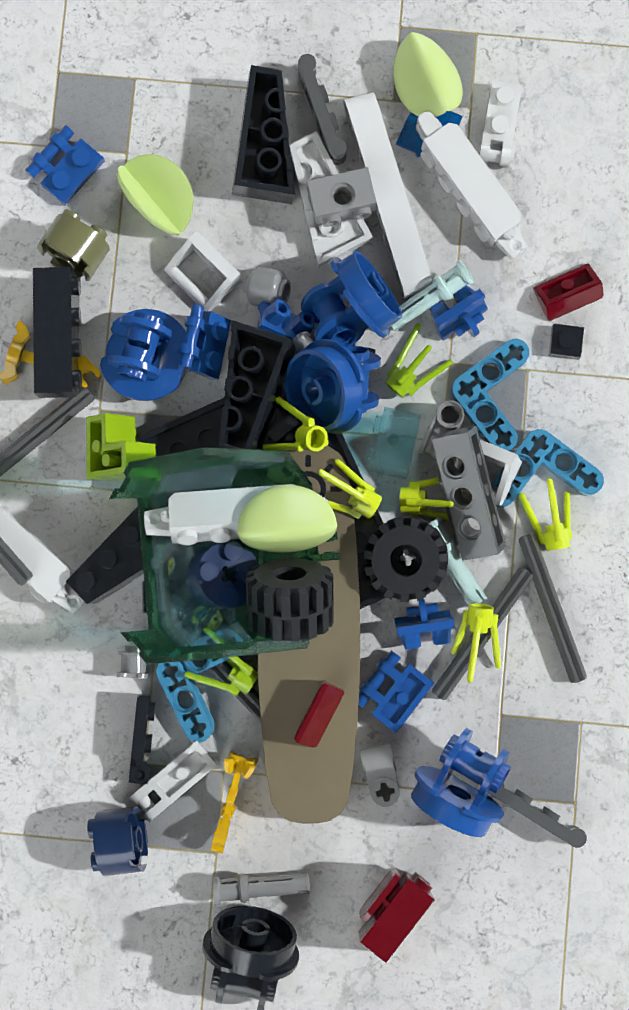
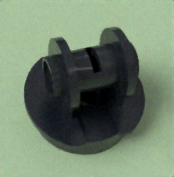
[202,906,299,1010]

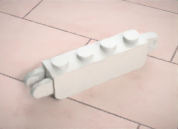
[416,111,528,260]
[144,484,328,545]
[0,506,85,614]

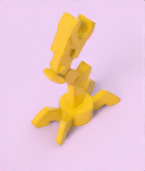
[0,321,101,388]
[210,751,258,854]

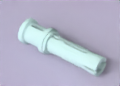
[391,260,475,331]
[429,516,487,606]

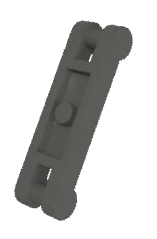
[298,54,347,165]
[489,783,587,848]

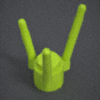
[385,323,453,398]
[184,629,258,696]

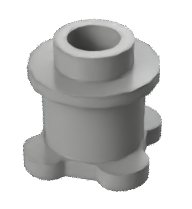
[116,645,150,679]

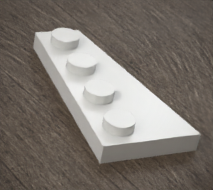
[289,131,373,268]

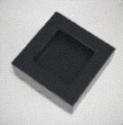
[549,324,584,360]
[267,414,300,443]

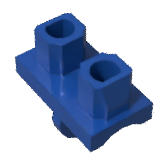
[430,285,488,340]
[257,299,315,344]
[394,599,455,650]

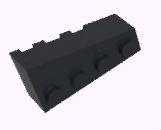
[232,65,296,205]
[33,267,82,398]
[218,320,296,465]
[65,491,189,604]

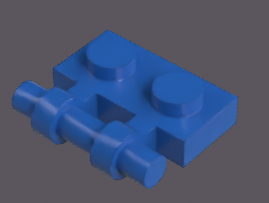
[25,125,105,205]
[178,305,232,380]
[358,650,434,733]

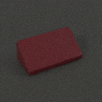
[533,263,604,321]
[294,681,344,748]

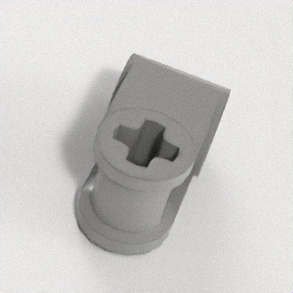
[418,400,464,454]
[359,743,400,807]

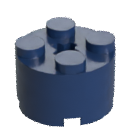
[187,541,258,609]
[87,806,148,876]

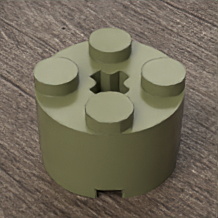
[37,209,110,281]

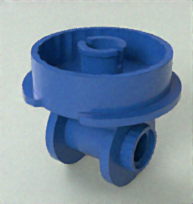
[301,250,402,346]
[100,309,187,401]
[285,339,381,434]
[411,728,511,837]

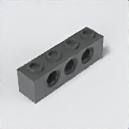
[431,426,506,561]

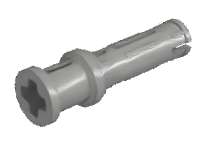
[213,873,310,905]

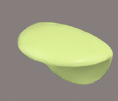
[393,32,463,117]
[117,154,194,236]
[238,485,337,553]

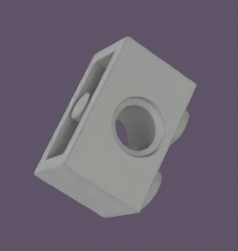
[307,167,377,227]

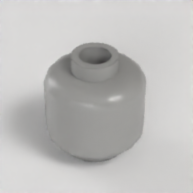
[243,267,291,306]

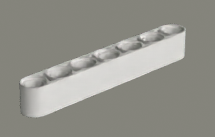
[343,91,433,298]

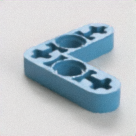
[451,339,530,451]
[491,429,604,508]
[156,628,243,743]

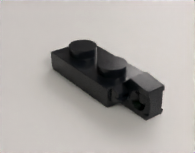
[128,694,156,784]

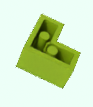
[86,413,156,482]

